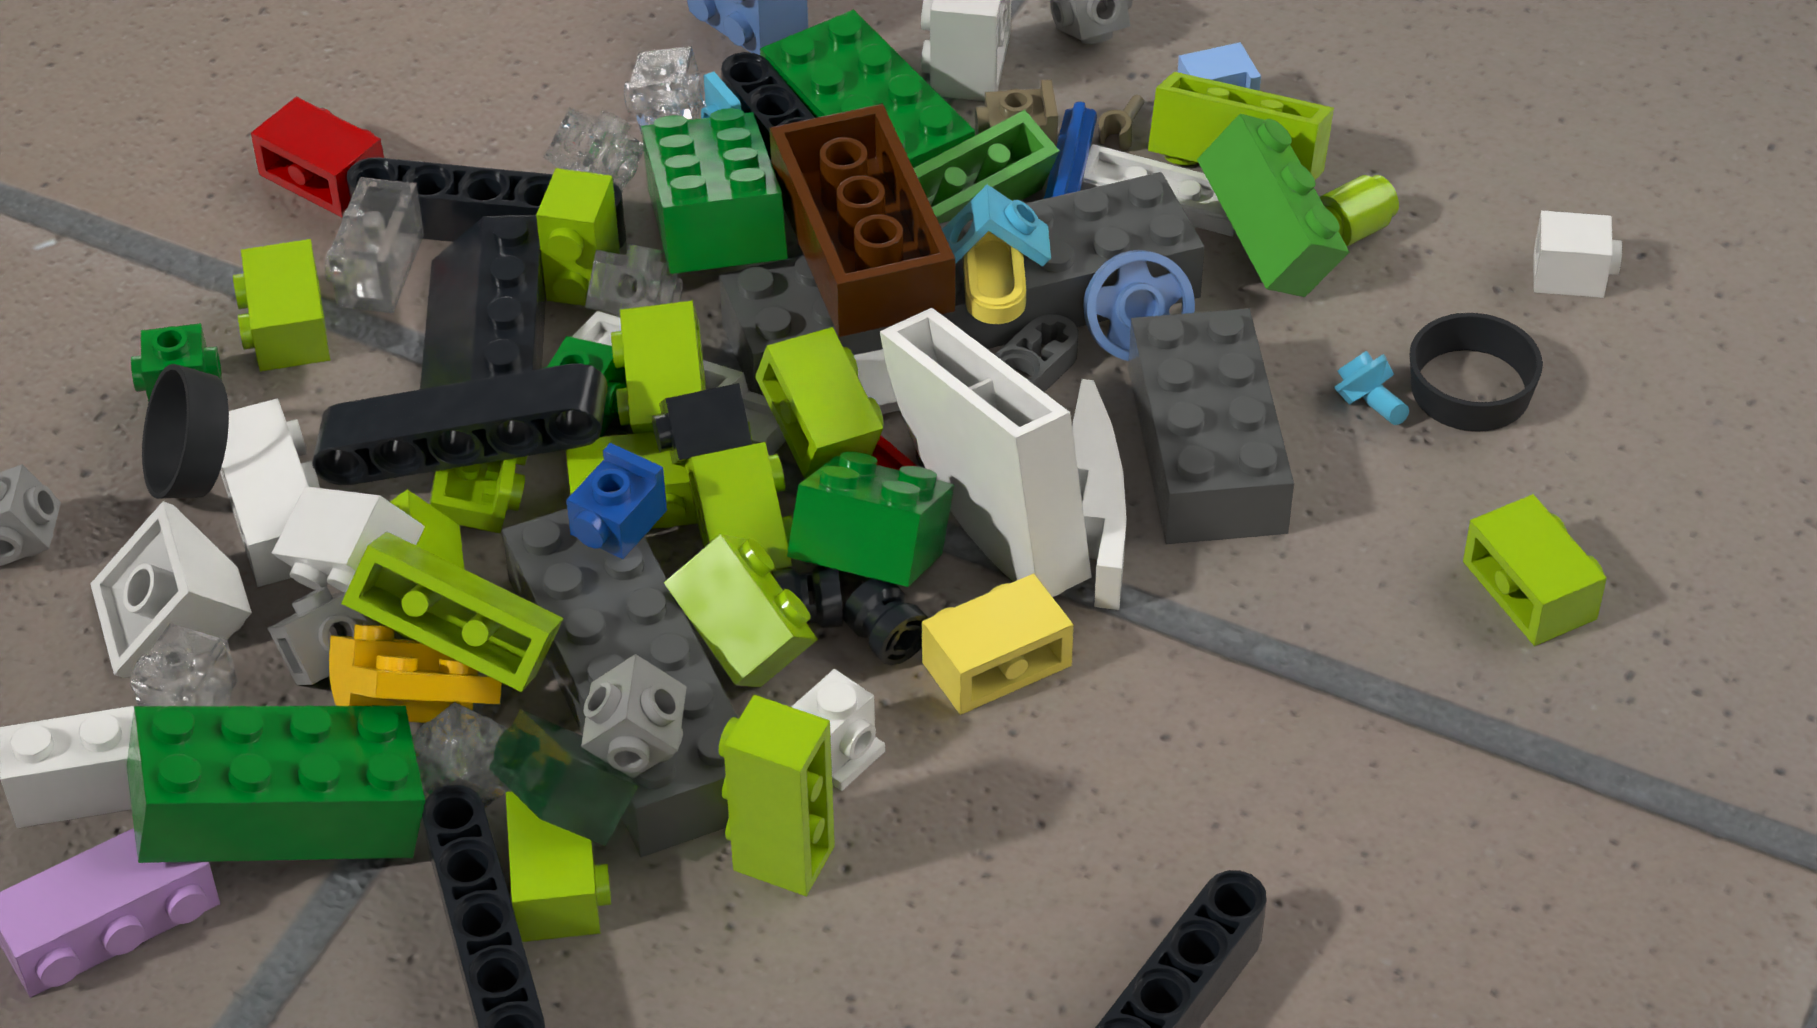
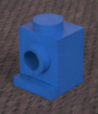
[566,443,667,559]

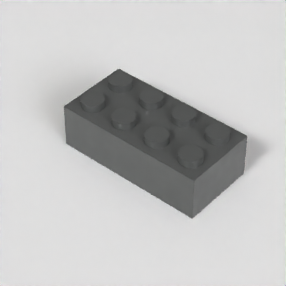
[1128,308,1294,544]

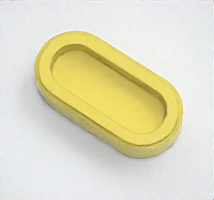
[963,231,1026,324]

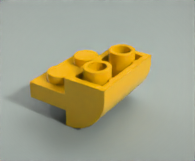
[329,624,502,725]

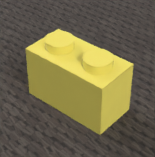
[922,573,1074,715]

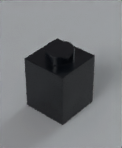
[652,383,753,464]

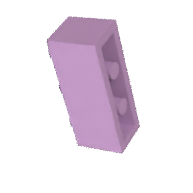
[0,828,220,998]

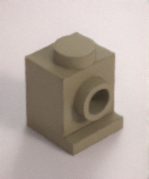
[975,79,1058,146]

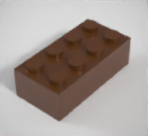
[770,104,955,337]

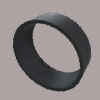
[1409,313,1543,432]
[142,364,229,499]

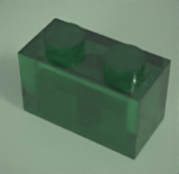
[488,709,638,846]

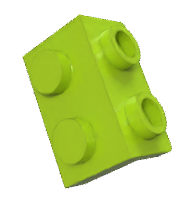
[429,456,527,533]

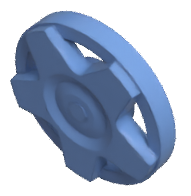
[1083,250,1195,361]

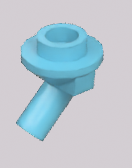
[1334,351,1409,425]

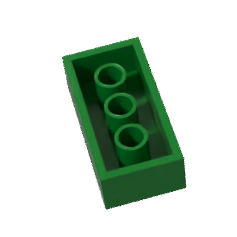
[760,9,975,168]
[641,108,788,274]
[127,705,425,863]

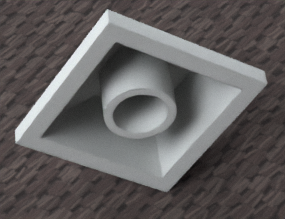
[90,501,252,678]

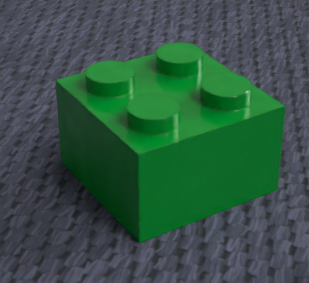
[787,452,955,587]

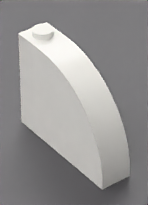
[880,308,1092,597]

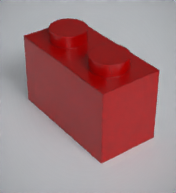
[251,96,384,218]

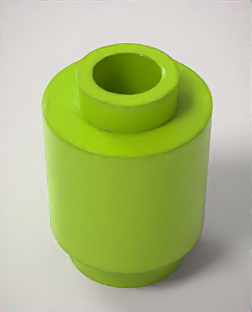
[1319,175,1399,247]

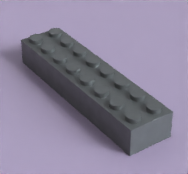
[719,172,1205,396]

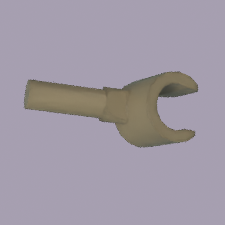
[1098,95,1144,150]

